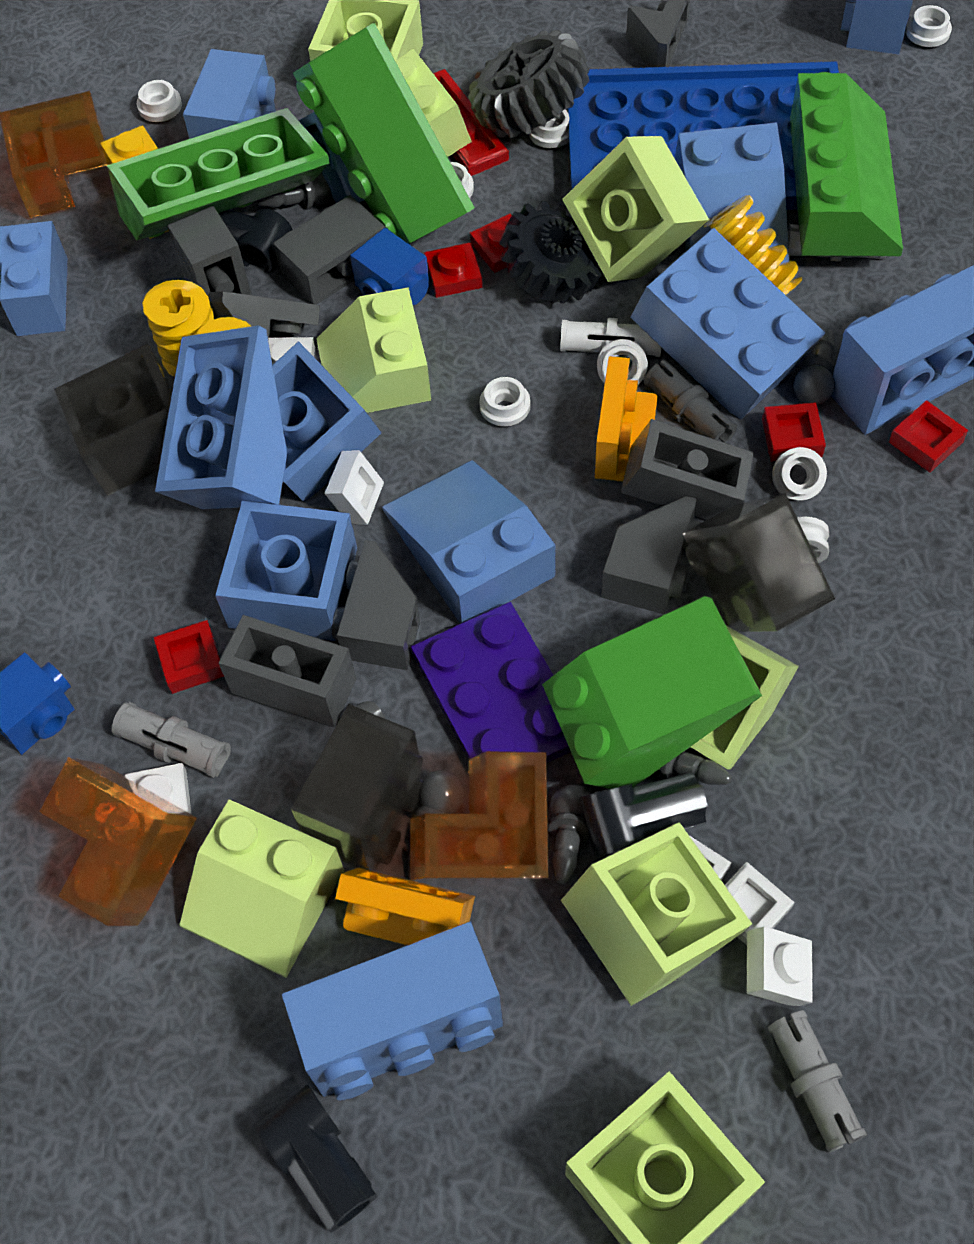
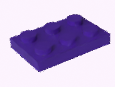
[411,601,571,792]

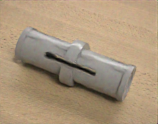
[112,702,231,778]
[768,1010,867,1153]

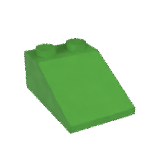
[542,596,762,789]

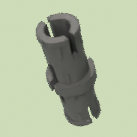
[644,360,737,443]

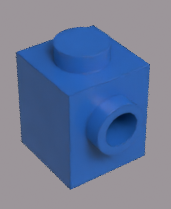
[350,228,430,305]
[0,652,75,755]

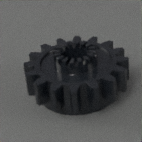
[499,201,602,303]

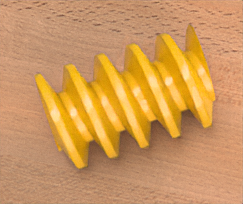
[703,195,802,295]
[142,279,214,377]

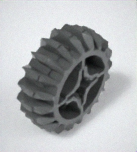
[468,30,590,138]

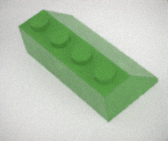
[293,23,475,244]
[790,72,903,256]
[107,108,329,241]

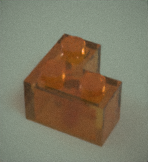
[0,91,108,218]
[410,751,548,880]
[39,757,197,926]

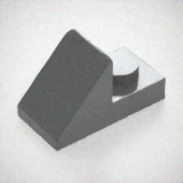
[626,0,690,67]
[209,291,320,338]

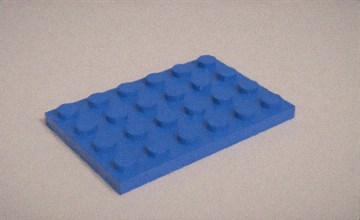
[567,61,839,210]

